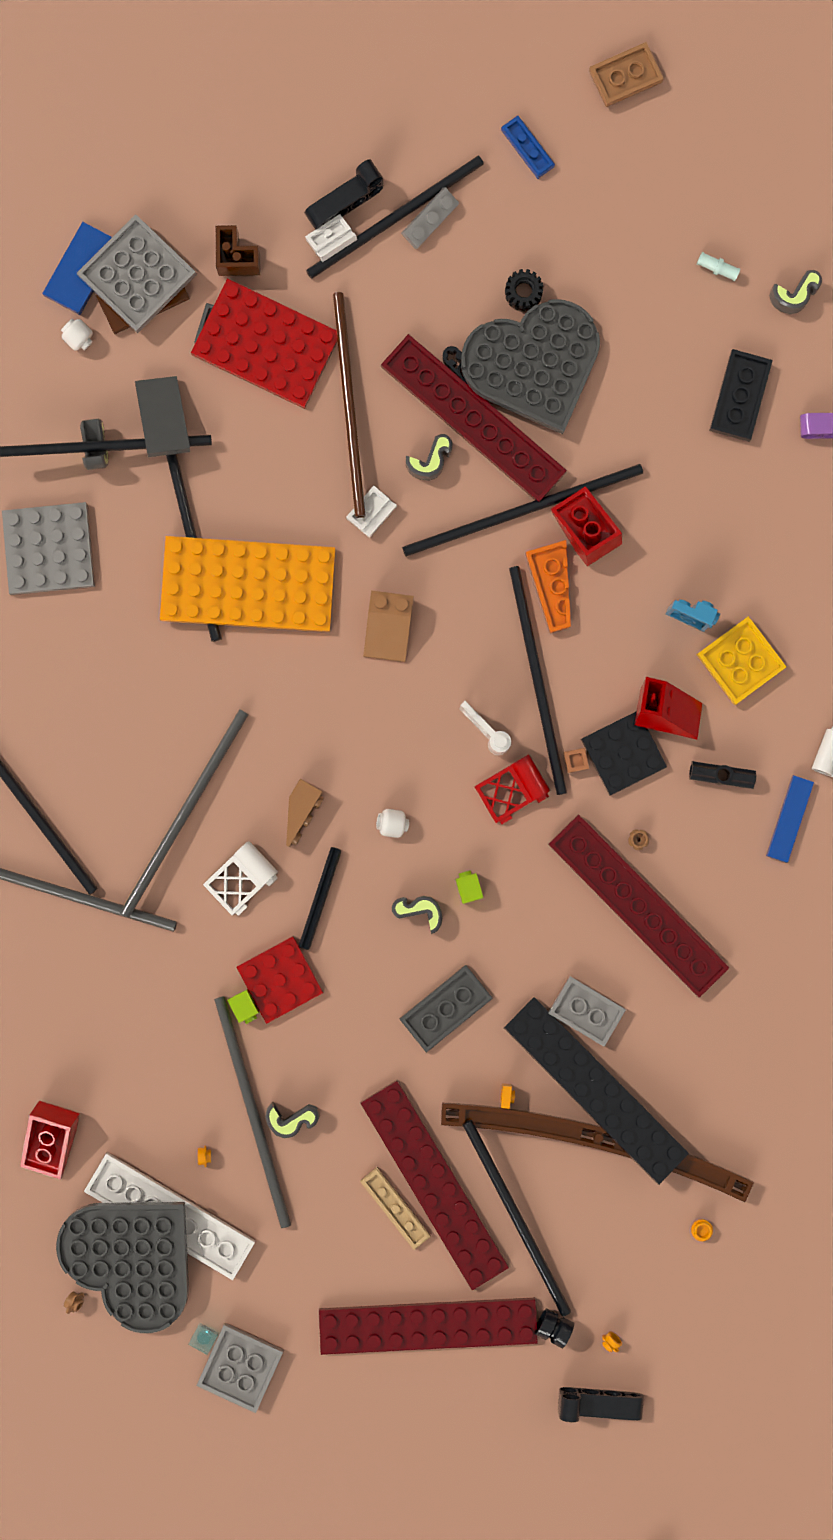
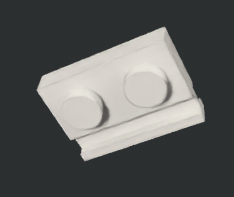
[305,214,357,262]
[346,486,397,538]

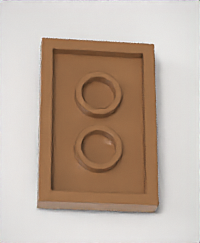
[589,42,664,107]

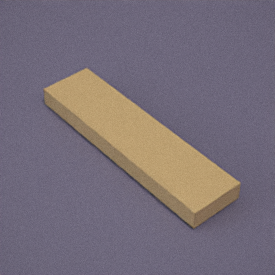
[360,1167,431,1250]

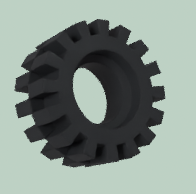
[505,269,543,312]

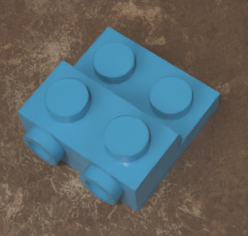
[666,599,720,632]

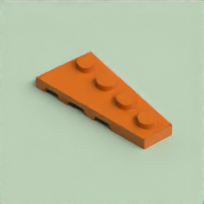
[525,540,571,633]

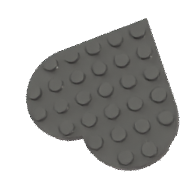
[461,299,600,434]
[56,1202,189,1333]

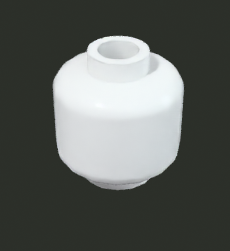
[61,318,93,351]
[376,809,409,838]

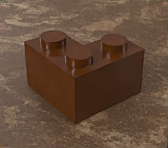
[215,225,260,276]

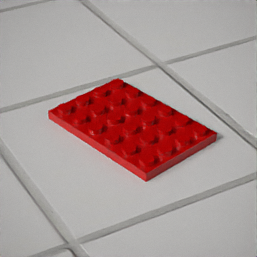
[191,278,338,409]

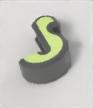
[769,270,822,314]
[80,419,109,470]
[406,434,453,481]
[392,896,443,934]
[265,1102,320,1138]

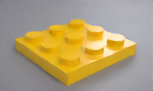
[696,616,786,705]

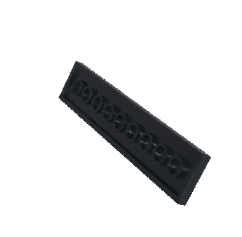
[504,997,689,1185]

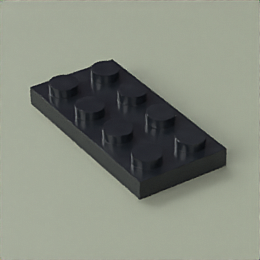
[709,349,773,442]

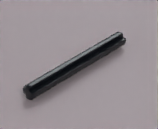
[299,847,341,950]

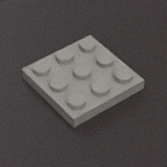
[196,1323,284,1413]

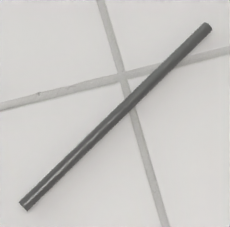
[120,709,249,918]
[0,868,177,932]
[214,996,291,1228]

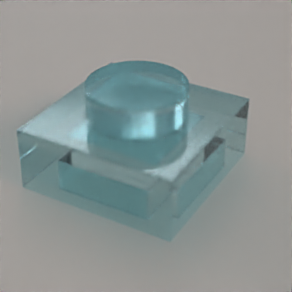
[188,1323,218,1355]

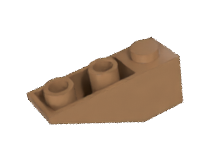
[286,779,324,847]

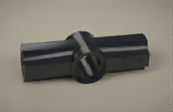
[689,761,756,789]

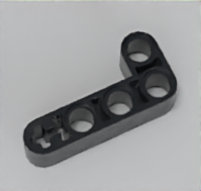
[304,159,384,230]
[558,1387,644,1423]

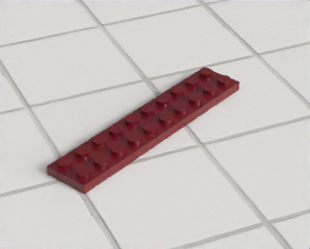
[381,334,567,502]
[548,814,729,998]
[360,1080,509,1291]
[319,1297,538,1355]

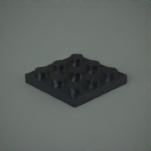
[581,711,667,796]

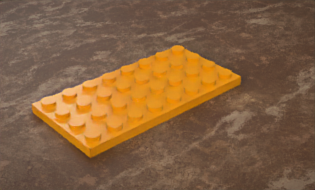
[160,536,335,632]

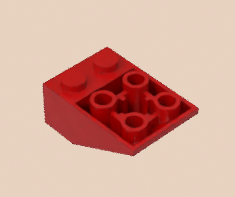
[635,677,703,740]

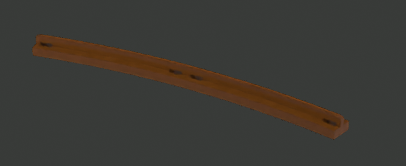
[441,1102,754,1202]

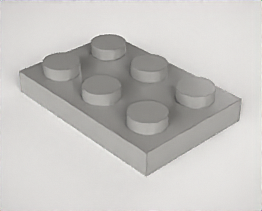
[549,976,626,1046]

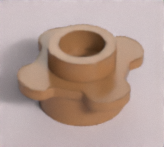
[64,1291,85,1314]

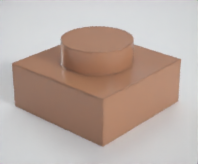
[563,748,589,773]

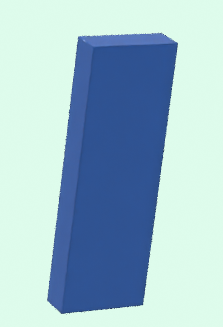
[501,116,555,179]

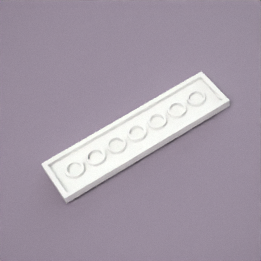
[84,1152,256,1280]

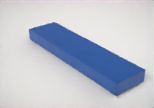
[766,775,814,863]

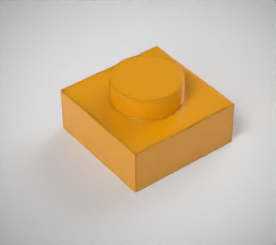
[500,1083,515,1109]

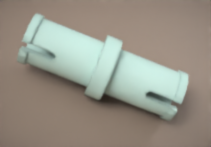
[697,252,740,281]

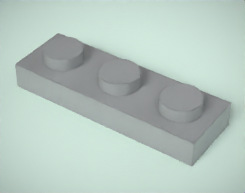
[401,187,459,249]

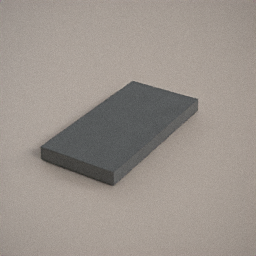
[135,376,190,457]
[399,965,493,1053]

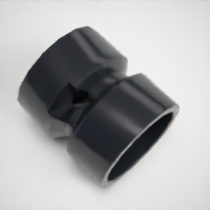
[534,1308,574,1349]

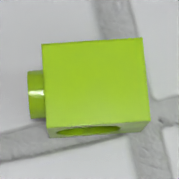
[455,870,483,904]
[227,989,260,1024]

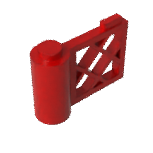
[474,754,551,824]

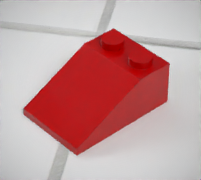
[551,487,622,567]
[20,1101,80,1180]

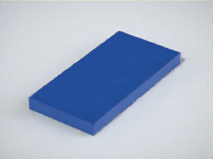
[42,222,112,315]

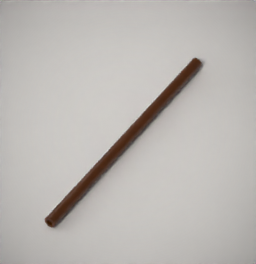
[333,292,366,518]

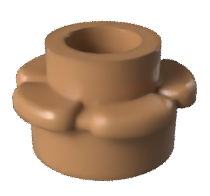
[628,829,649,850]

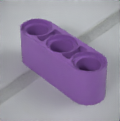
[800,413,833,439]

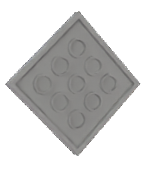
[77,214,197,333]
[2,502,95,595]

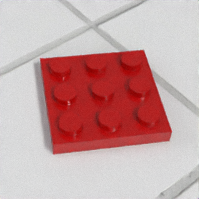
[236,936,324,1024]

